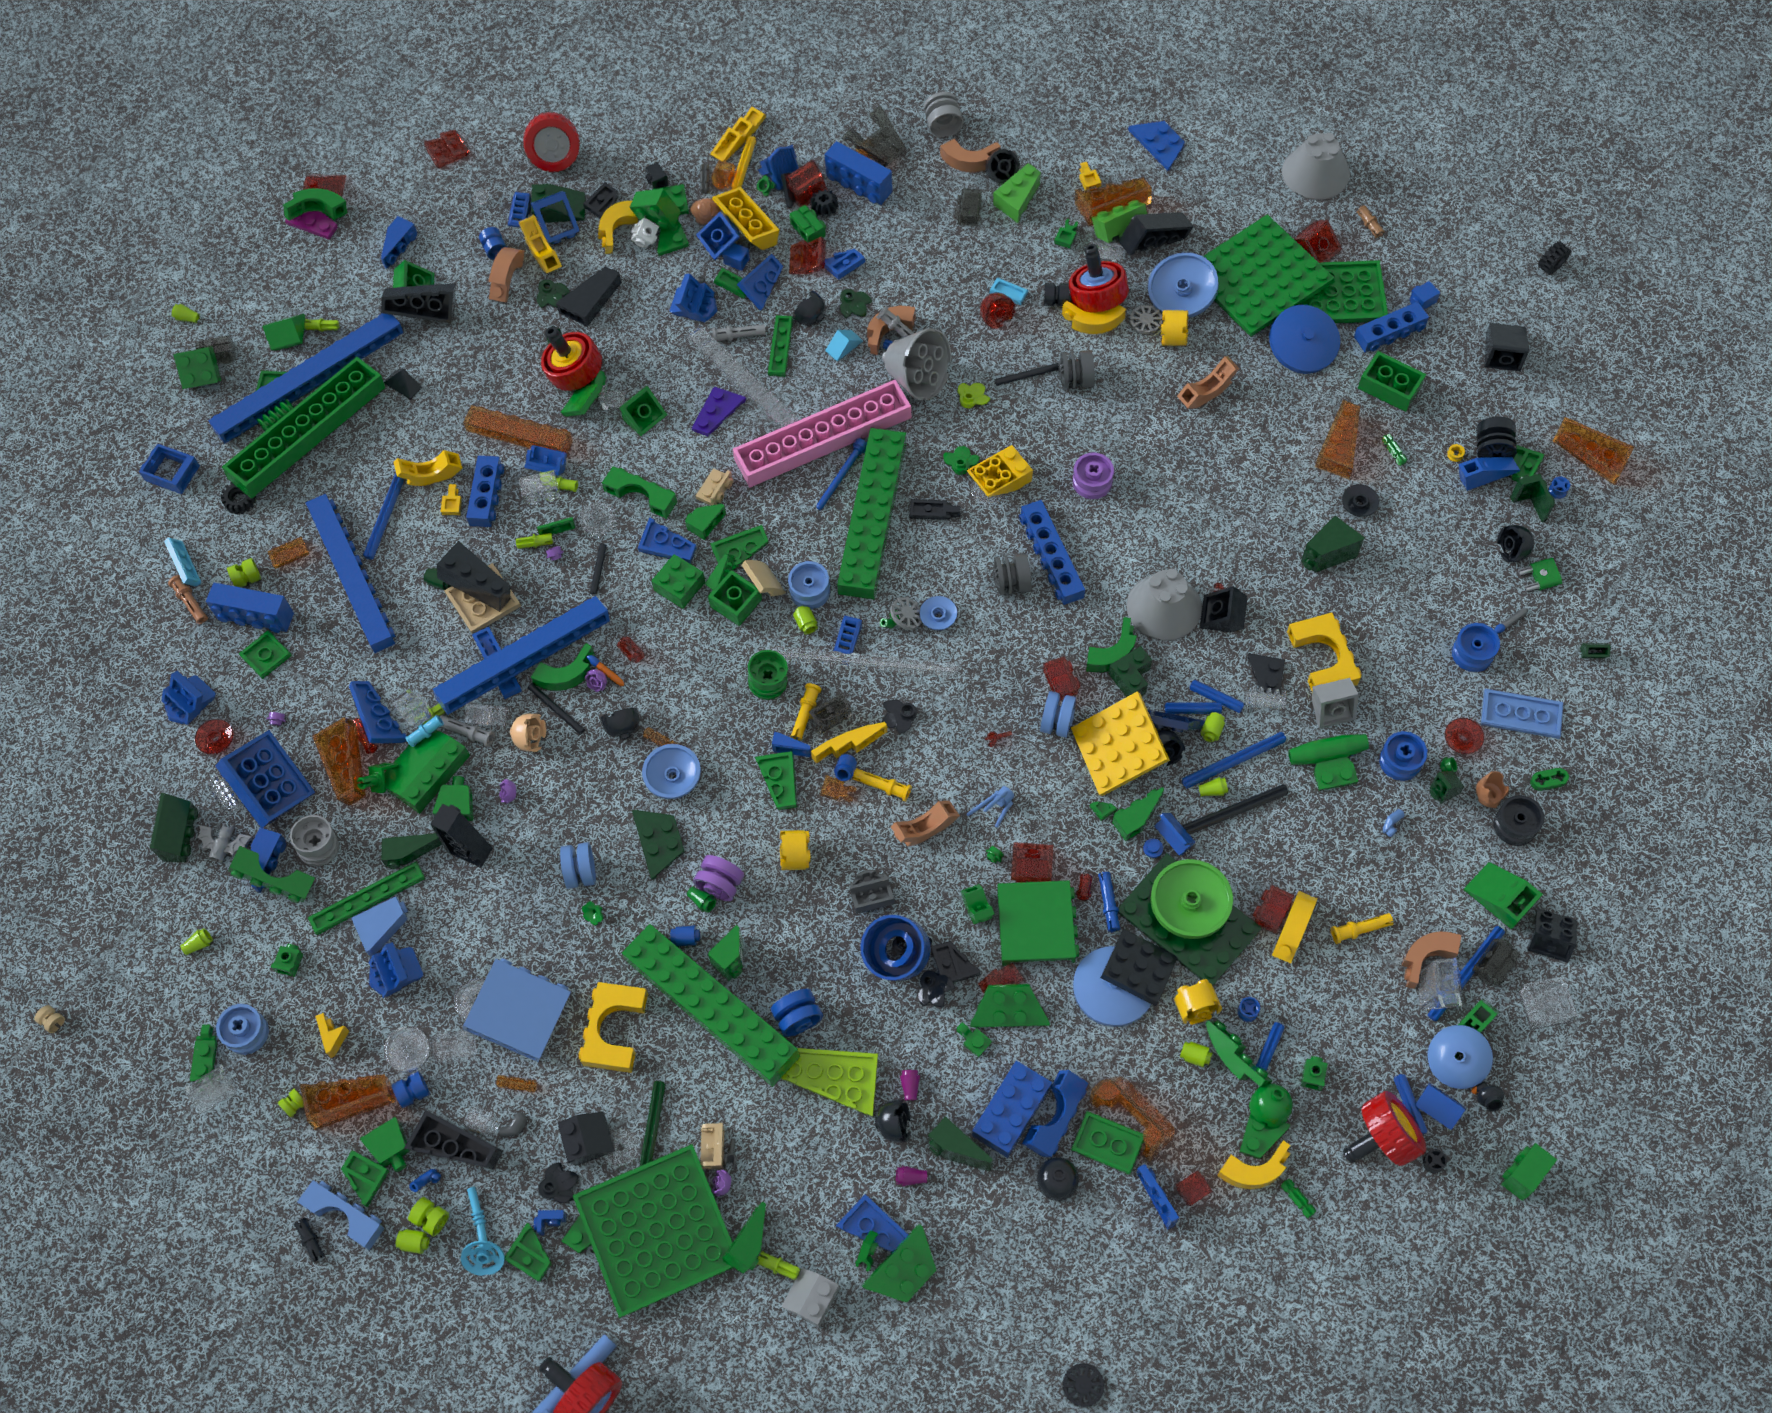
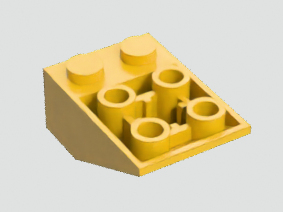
[967,445,1033,497]

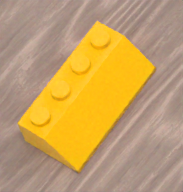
[712,187,779,250]

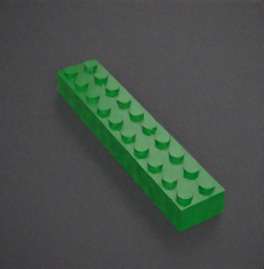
[222,357,385,499]
[837,428,906,600]
[622,924,800,1087]

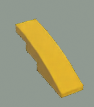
[710,107,766,163]
[811,722,887,764]

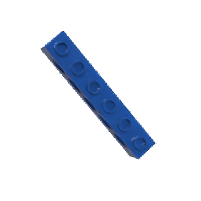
[1019,500,1085,605]

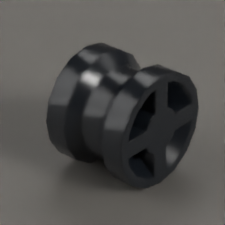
[1422,1149,1447,1174]

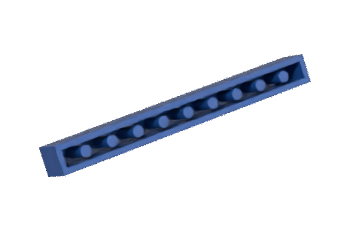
[305,494,396,653]
[433,596,610,715]

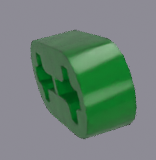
[1530,768,1569,791]

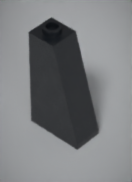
[556,266,622,327]

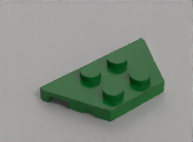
[970,984,1050,1027]
[861,1224,937,1303]

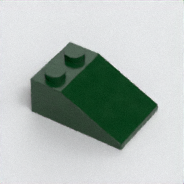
[531,184,585,223]
[928,1116,993,1172]

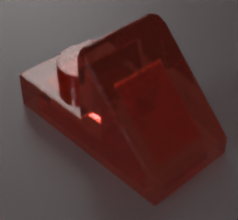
[978,962,1024,993]

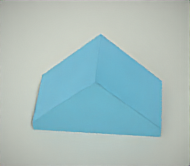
[826,330,863,362]

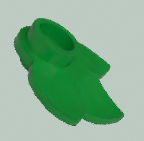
[943,446,979,475]

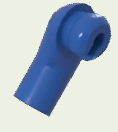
[409,1169,441,1192]

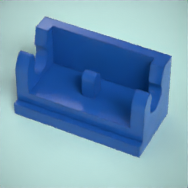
[524,445,567,476]

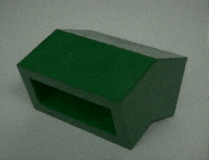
[1580,643,1611,658]

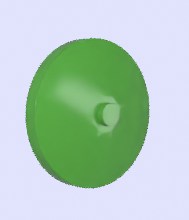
[1151,859,1233,939]

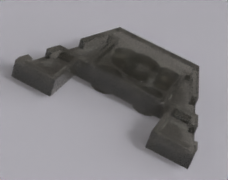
[841,105,907,167]

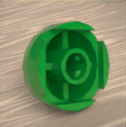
[1249,1083,1293,1127]

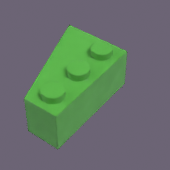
[993,163,1041,223]
[1092,200,1147,243]

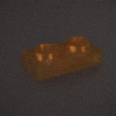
[267,537,309,569]

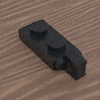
[909,499,961,520]

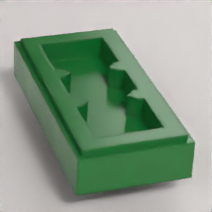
[714,267,746,299]

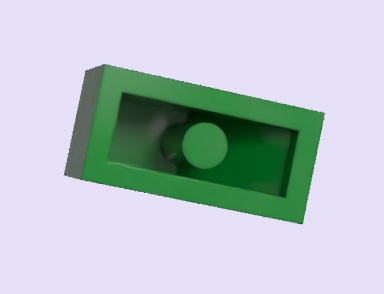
[685,504,726,540]

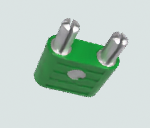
[1518,557,1562,592]

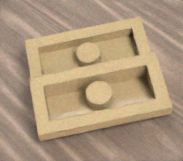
[742,560,786,596]

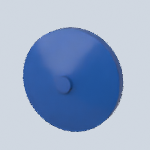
[1269,305,1340,374]

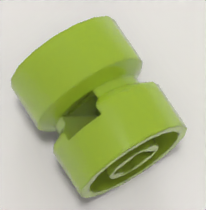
[227,558,262,588]
[408,1197,449,1237]

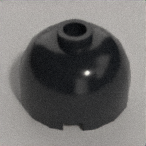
[985,149,1020,184]
[792,290,825,326]
[1497,525,1534,562]
[600,707,640,740]
[1157,730,1186,768]
[875,1099,911,1143]
[1037,1157,1080,1201]

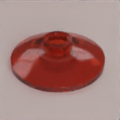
[1444,718,1484,754]
[195,719,234,755]

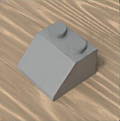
[1312,678,1359,729]
[781,1268,840,1328]

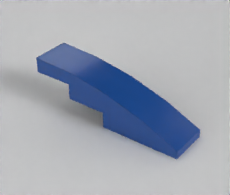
[472,627,522,699]

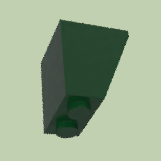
[1301,516,1365,573]

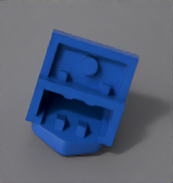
[758,145,800,190]
[670,274,717,322]
[161,671,216,725]
[369,942,423,998]

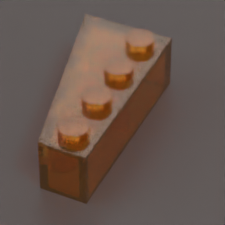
[1075,177,1152,226]
[1315,400,1360,479]
[1553,417,1634,485]
[312,717,366,806]
[300,1074,396,1130]

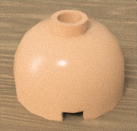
[510,713,546,752]

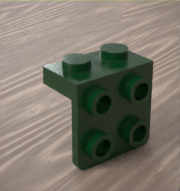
[1510,474,1555,522]

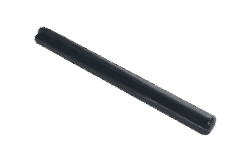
[1182,784,1289,835]

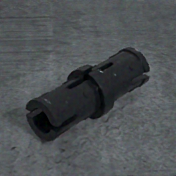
[294,1218,325,1262]

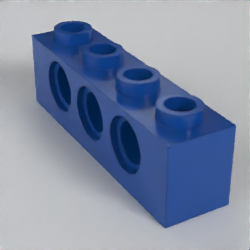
[1354,302,1429,352]
[466,456,504,527]

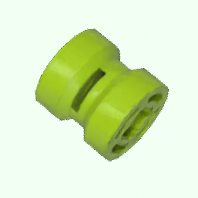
[278,1088,308,1118]

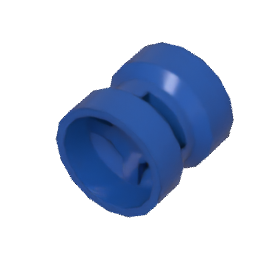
[1237,997,1260,1022]

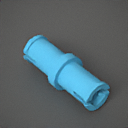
[405,715,444,747]

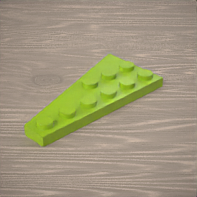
[781,1048,878,1117]

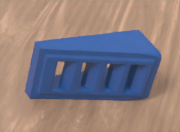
[508,192,532,228]
[833,616,862,658]
[772,732,811,757]

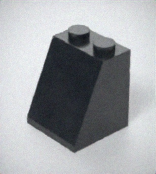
[1484,323,1529,372]

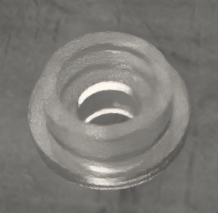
[473,189,490,205]

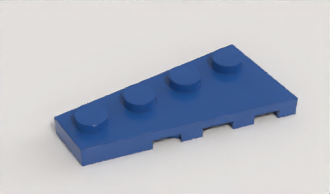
[349,681,407,744]

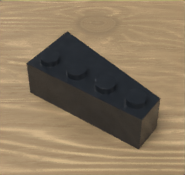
[1118,212,1194,255]
[381,283,456,323]
[437,541,510,612]
[430,804,493,868]
[404,1110,503,1170]

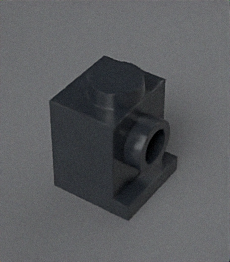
[645,162,669,189]

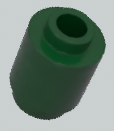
[423,568,451,590]

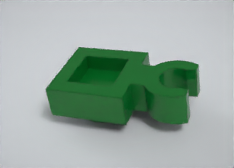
[1054,219,1078,249]

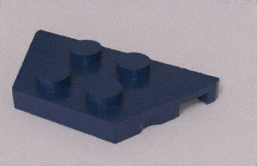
[1147,709,1205,732]

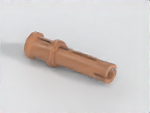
[168,575,208,624]

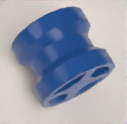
[1548,476,1570,499]

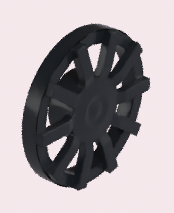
[1062,1363,1104,1407]

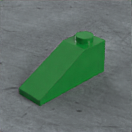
[1455,998,1500,1059]
[722,1201,766,1274]

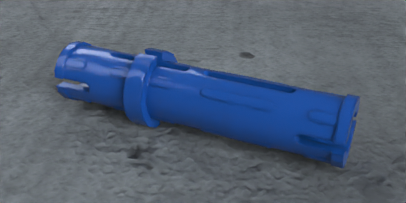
[1098,872,1121,932]

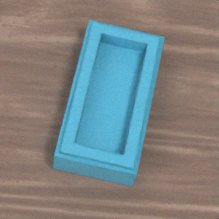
[989,278,1028,305]

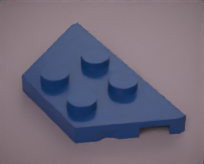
[1128,121,1185,171]

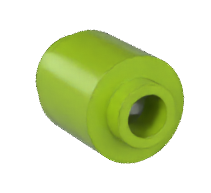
[793,606,818,635]
[1200,712,1225,742]
[1180,1041,1213,1068]
[396,1229,430,1254]

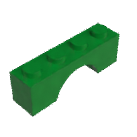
[602,466,677,519]
[228,846,315,903]

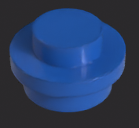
[1143,839,1163,858]

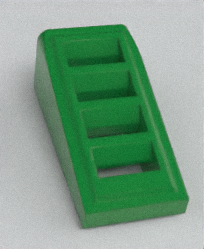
[705,554,736,590]

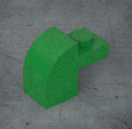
[960,884,995,924]

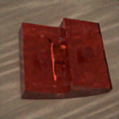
[424,130,469,168]
[786,159,828,207]
[789,237,826,274]

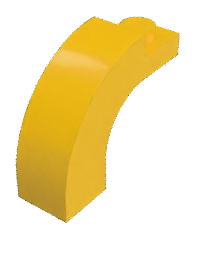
[598,201,638,254]
[518,215,562,274]
[1062,301,1126,334]
[393,450,463,486]
[1272,891,1317,964]
[1217,1140,1290,1189]

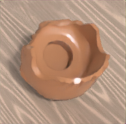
[690,198,721,225]
[1476,771,1510,808]

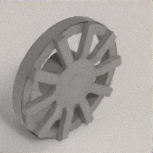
[1130,305,1163,335]
[890,597,922,630]

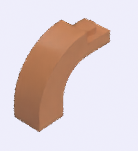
[940,139,1001,172]
[489,247,525,302]
[867,306,916,355]
[1177,356,1239,409]
[891,800,960,847]
[1402,932,1462,989]

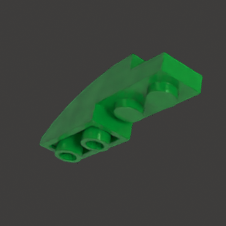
[1206,1020,1272,1087]

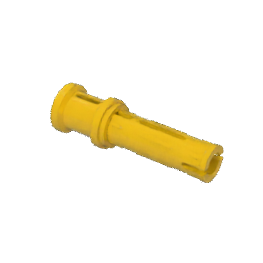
[790,683,822,741]
[852,768,912,802]
[1330,913,1394,944]

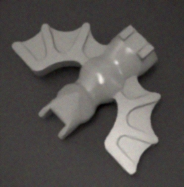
[197,823,252,863]

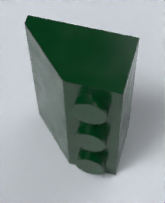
[150,793,198,862]

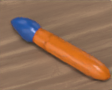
[587,655,624,686]

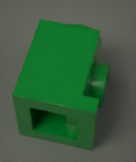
[271,944,303,977]
[1300,1056,1328,1091]

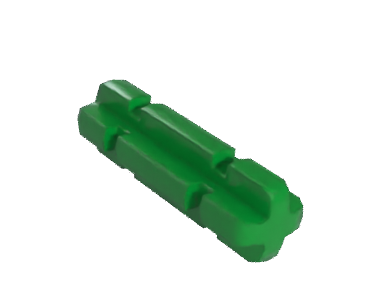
[1382,434,1408,466]
[1281,1179,1316,1218]

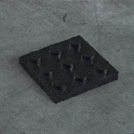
[1100,928,1178,1006]

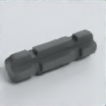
[700,164,709,194]

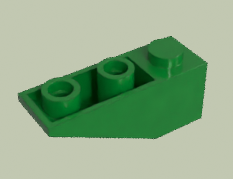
[1112,787,1164,841]

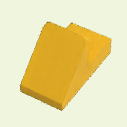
[315,1013,349,1058]

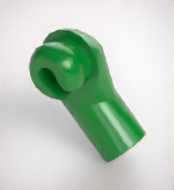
[879,610,900,629]

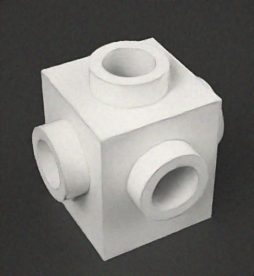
[631,217,659,248]

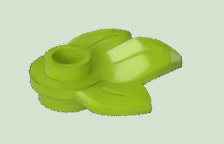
[957,383,991,409]

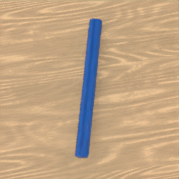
[363,472,405,560]
[1182,732,1286,789]
[1428,926,1505,1022]

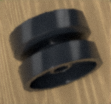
[1493,795,1545,846]

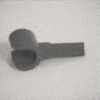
[723,1138,737,1169]

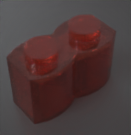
[1042,656,1080,700]
[1252,885,1294,934]

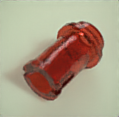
[1076,874,1093,901]

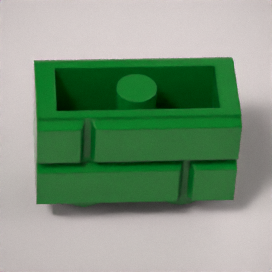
[789,205,826,246]

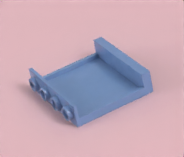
[463,958,571,1062]

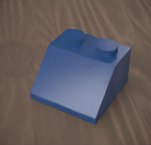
[696,211,740,260]

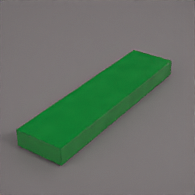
[768,315,793,377]

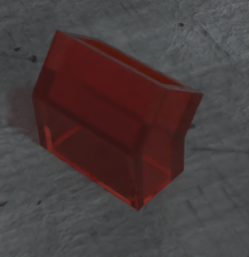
[616,636,645,664]
[1176,1170,1212,1206]

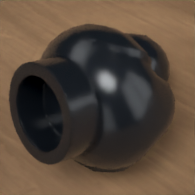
[1471,1081,1504,1112]

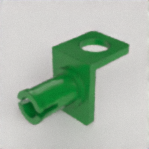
[357,762,398,793]

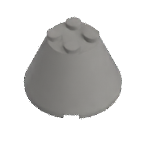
[1282,133,1350,200]
[882,328,951,400]
[1126,568,1202,641]

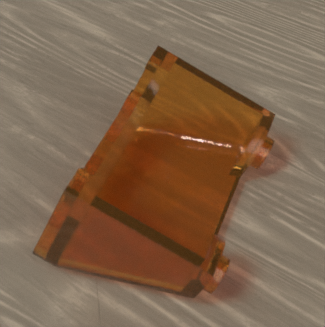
[1089,1076,1175,1162]

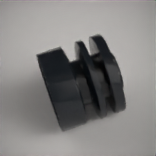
[1476,416,1517,458]

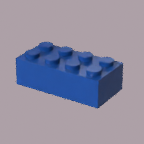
[824,141,892,205]
[205,582,294,633]
[972,1060,1052,1158]

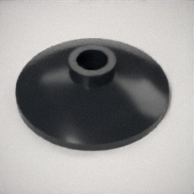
[1342,484,1379,517]

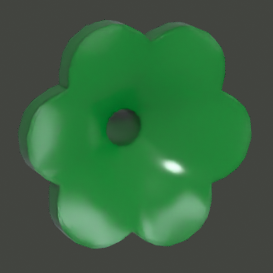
[582,901,604,925]

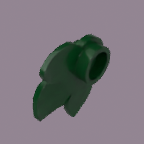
[536,279,570,308]
[840,289,872,318]

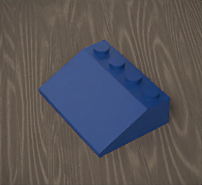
[215,730,315,828]

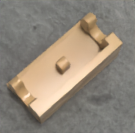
[700,1123,725,1170]

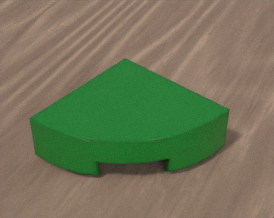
[1090,801,1117,821]

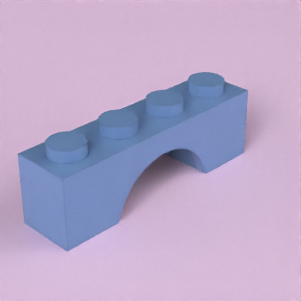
[297,1180,385,1250]

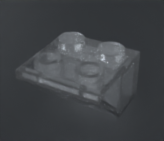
[1418,958,1463,1010]

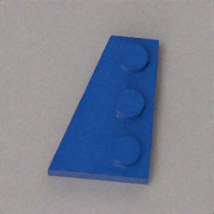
[737,253,783,310]
[1136,1164,1179,1230]
[836,1194,908,1253]

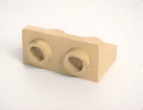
[695,468,733,505]

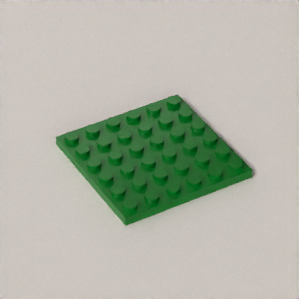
[1203,214,1335,337]
[573,1144,734,1318]

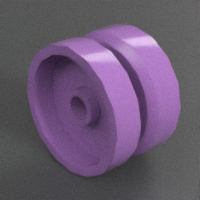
[1072,452,1114,499]
[693,855,744,901]

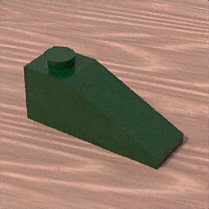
[381,833,442,869]

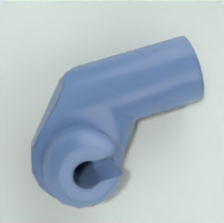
[1382,809,1404,837]

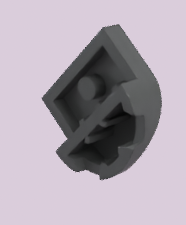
[850,870,895,914]

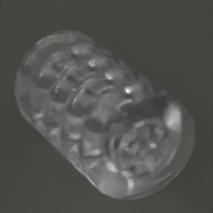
[1245,686,1287,713]
[207,773,244,815]

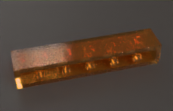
[463,405,573,453]

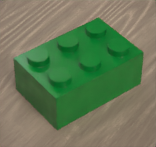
[1357,351,1426,412]

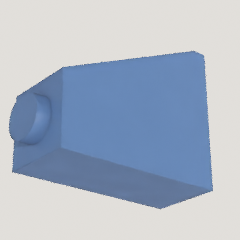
[351,897,408,957]

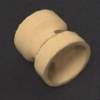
[34,1005,65,1033]

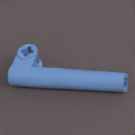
[532,1334,617,1413]

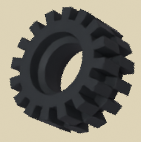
[1538,241,1571,275]
[220,482,257,515]

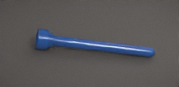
[816,438,867,510]

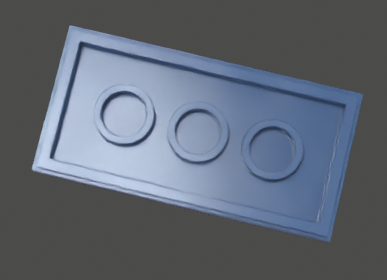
[1481,689,1563,739]

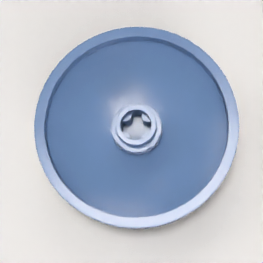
[1148,253,1219,318]
[1073,946,1151,1027]

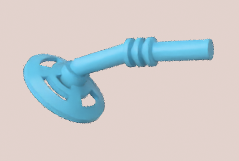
[461,1187,505,1276]

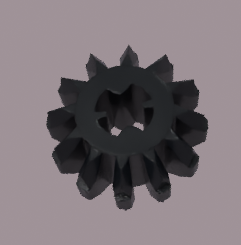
[810,189,839,218]

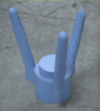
[966,786,1014,827]

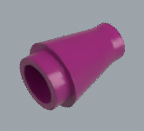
[900,1070,920,1101]
[896,1165,927,1187]

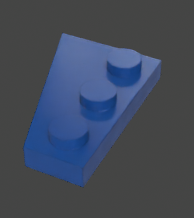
[638,517,697,564]

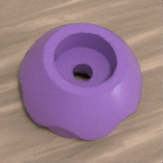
[585,669,607,692]
[499,779,516,804]
[712,1169,731,1197]

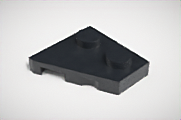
[1247,653,1285,696]

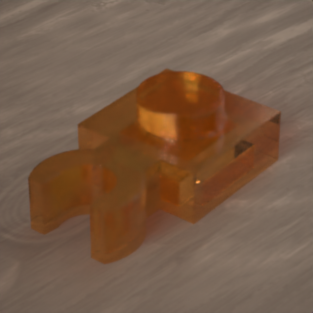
[820,775,856,802]

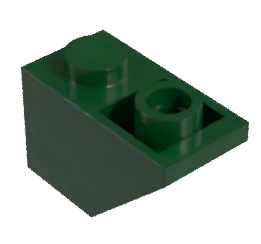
[1430,771,1464,804]

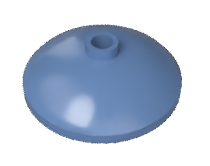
[642,744,701,799]
[1428,1025,1493,1089]

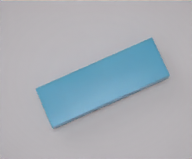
[164,537,201,586]

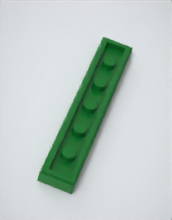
[308,861,426,935]

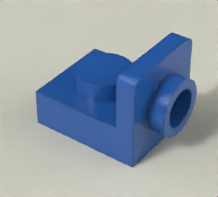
[534,1210,567,1236]

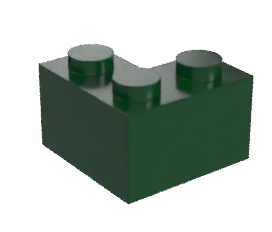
[1108,646,1152,697]

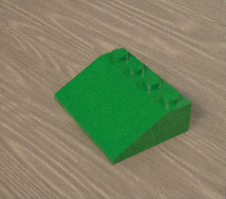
[384,730,470,814]

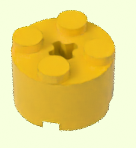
[1161,310,1188,346]
[780,830,811,871]
[1174,979,1222,1025]

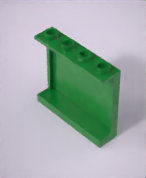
[997,880,1079,966]

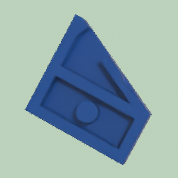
[818,248,866,280]

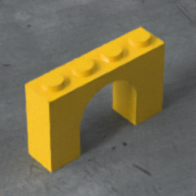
[1287,613,1361,692]
[579,982,648,1073]

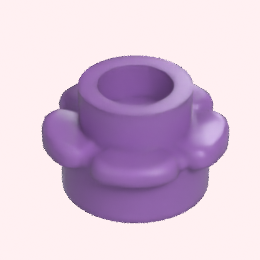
[546,546,564,561]
[266,712,286,726]

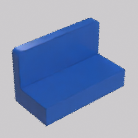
[1155,813,1196,856]
[1415,1083,1466,1130]

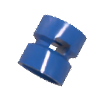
[479,227,507,260]
[391,1071,430,1108]

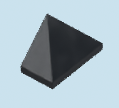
[384,368,422,400]

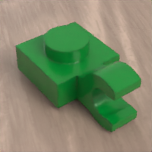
[956,1022,992,1058]
[855,1230,878,1272]

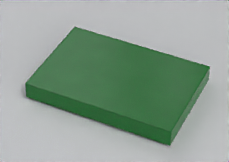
[1071,1111,1146,1176]

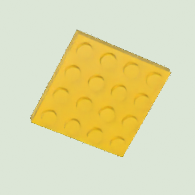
[1071,692,1170,796]

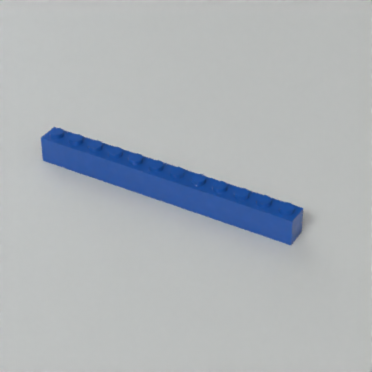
[208,313,403,444]

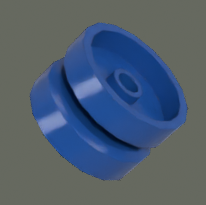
[1452,623,1500,672]
[1379,731,1427,781]
[771,988,823,1037]

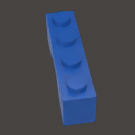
[1022,1070,1089,1157]

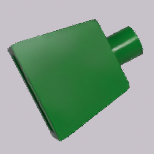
[433,776,474,821]
[360,1117,410,1172]

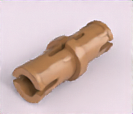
[1357,205,1385,238]

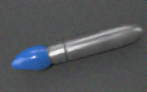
[1494,608,1528,634]

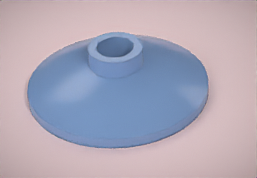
[920,596,957,630]

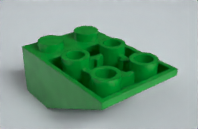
[1463,862,1543,930]

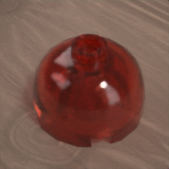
[980,292,1015,329]

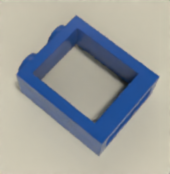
[531,191,580,245]
[139,443,200,494]

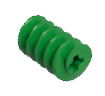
[256,399,294,431]

